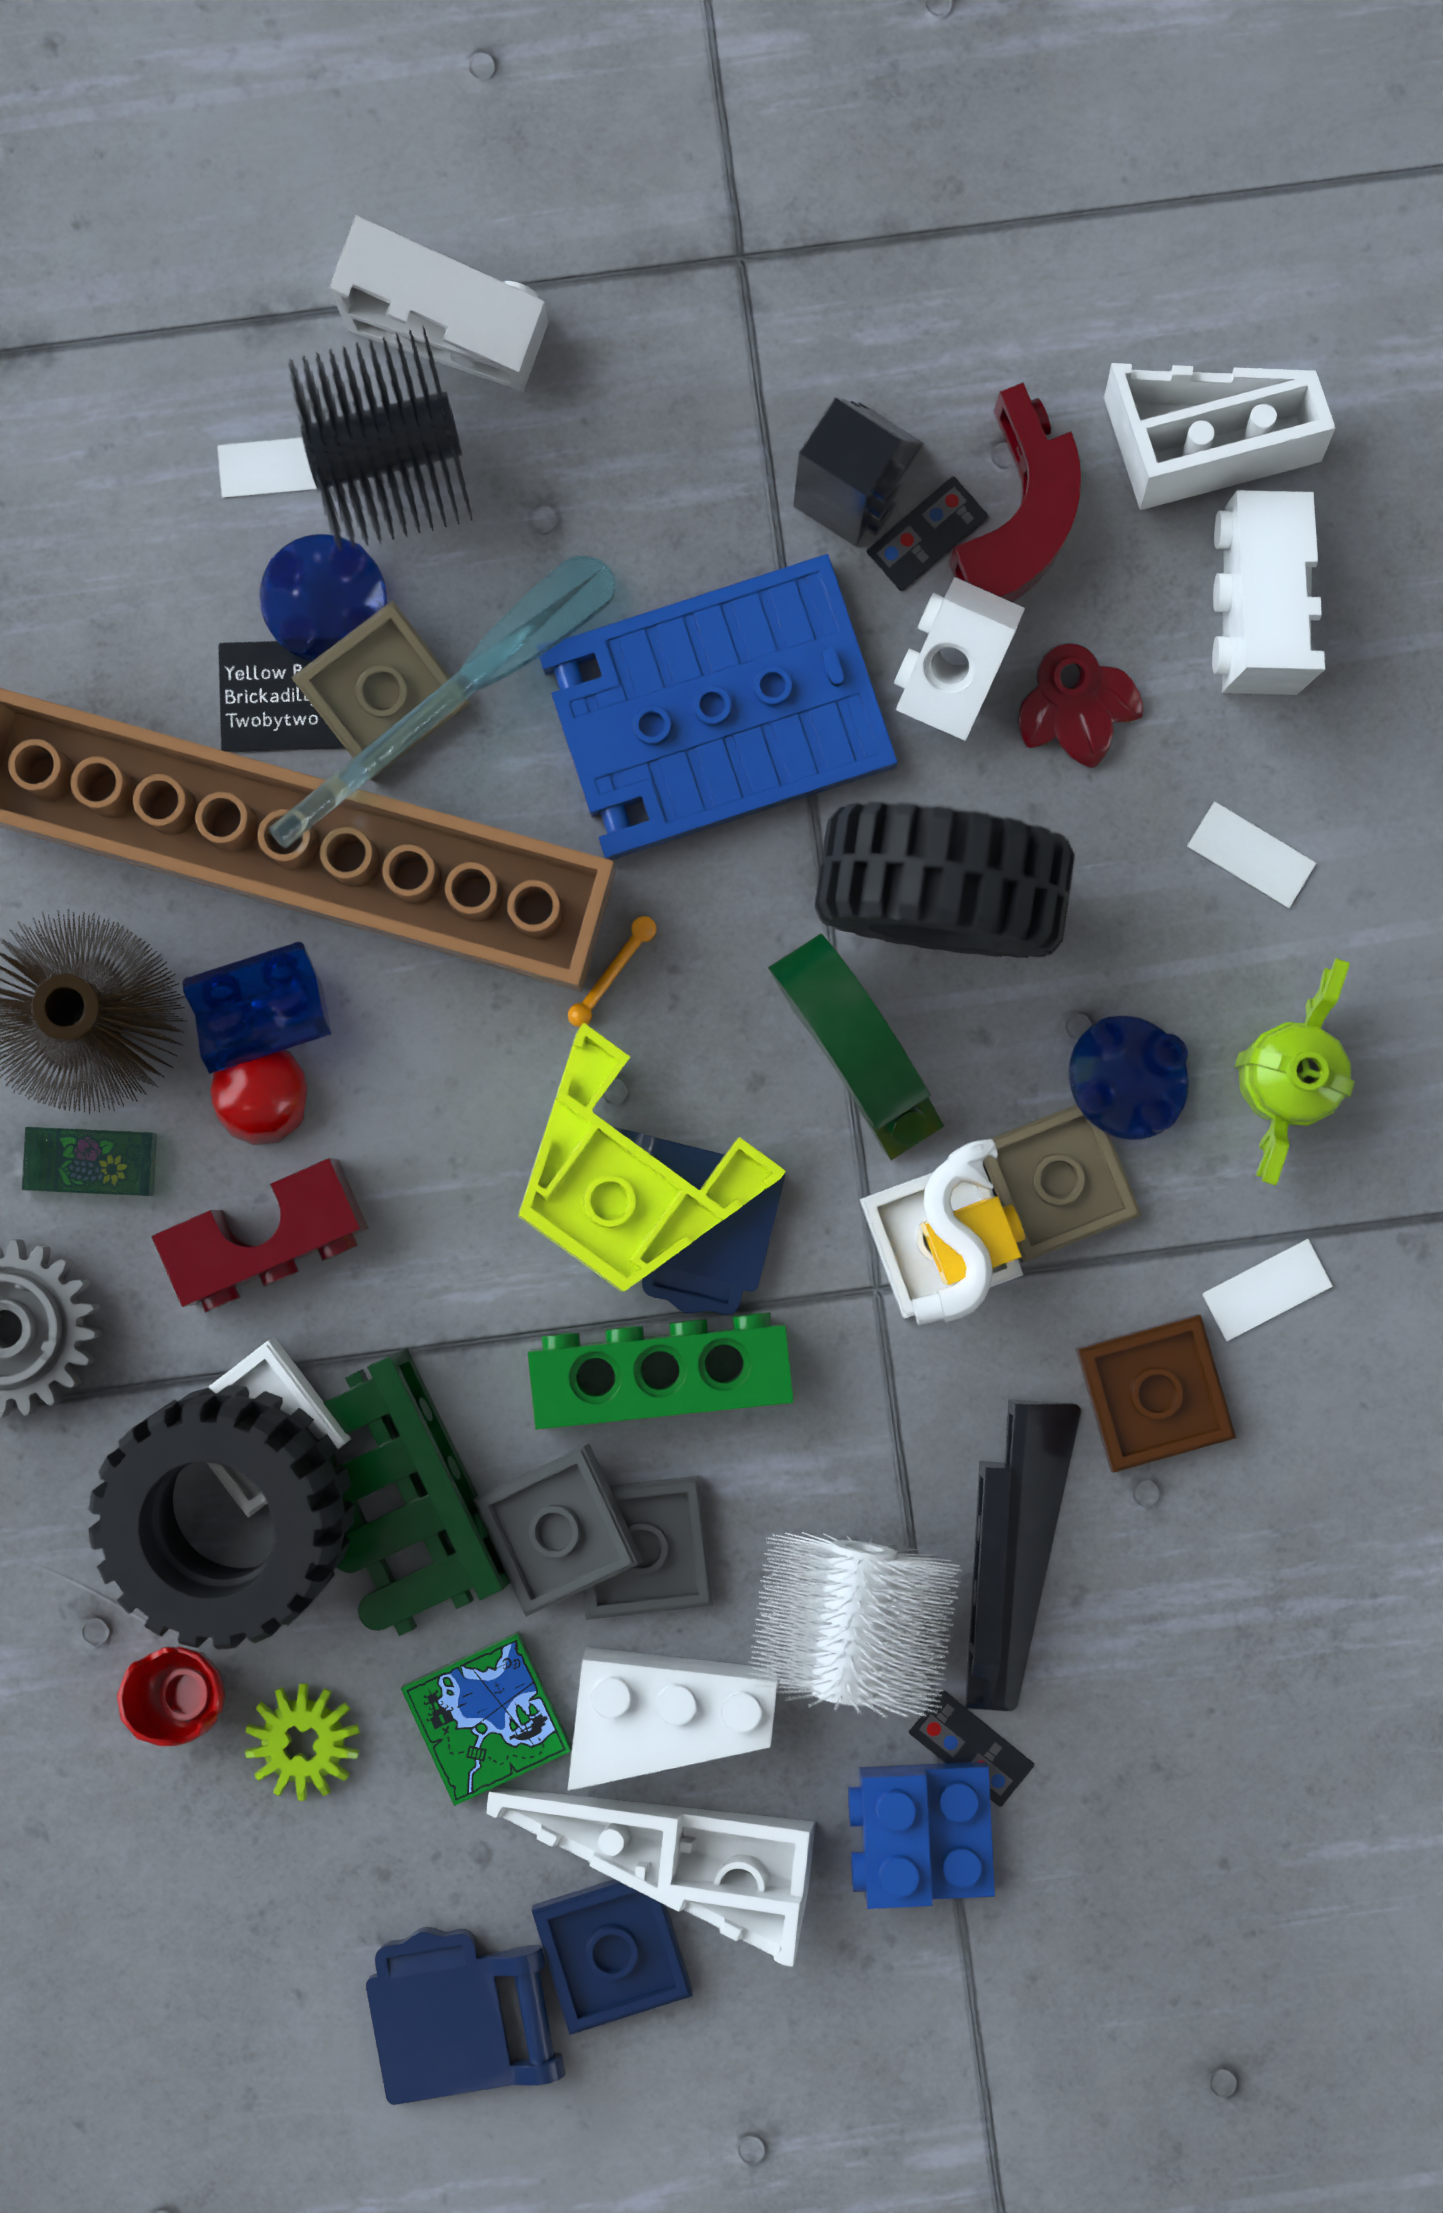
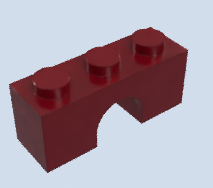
[151,1158,369,1313]

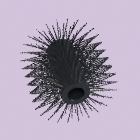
[289,326,473,552]

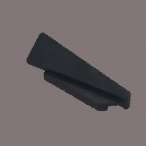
[965,1399,1081,1711]

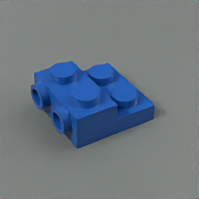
[848,1762,995,1909]

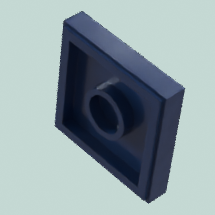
[531,1879,693,2035]

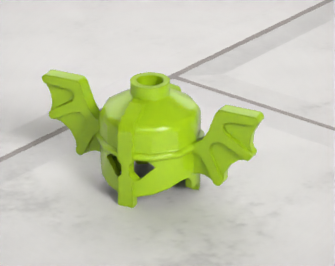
[1234,958,1355,1186]

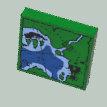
[401,1631,572,1806]

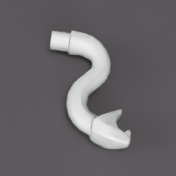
[912,1139,998,1325]

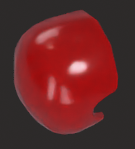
[210,1041,308,1145]
[116,1646,226,1747]

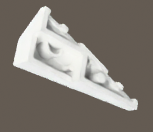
[486,1787,816,1967]

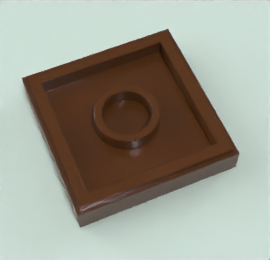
[1075,1314,1236,1473]

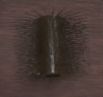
[0,908,187,1114]

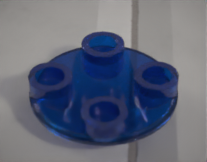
[260,534,387,661]
[1068,1016,1189,1140]

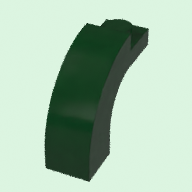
[768,933,944,1161]

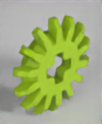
[245,1683,360,1801]

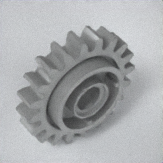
[0,1239,102,1418]

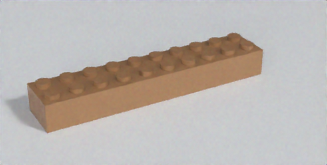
[0,688,617,992]

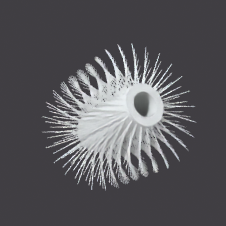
[747,1532,962,1718]

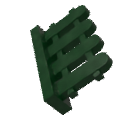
[323,1348,510,1636]

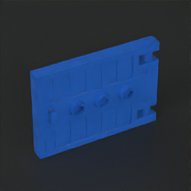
[536,554,898,860]

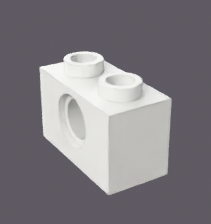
[894,577,1025,741]

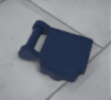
[614,1127,785,1315]
[366,1927,565,2105]

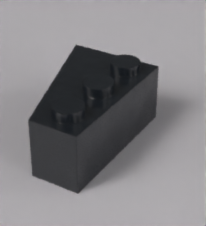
[793,397,924,546]

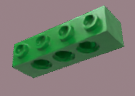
[528,1312,794,1430]

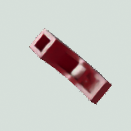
[949,382,1081,602]

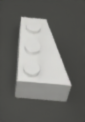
[329,215,548,392]
[1104,363,1335,510]
[1212,490,1325,695]
[567,1647,777,1791]

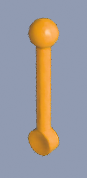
[567,916,656,1027]

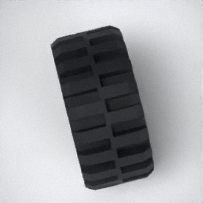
[814,802,1075,958]
[88,1386,354,1650]

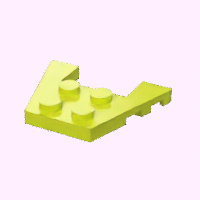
[518,1023,786,1292]

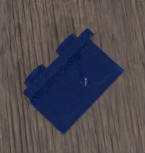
[182,942,332,1074]

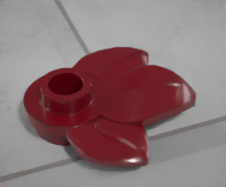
[1018,643,1143,768]

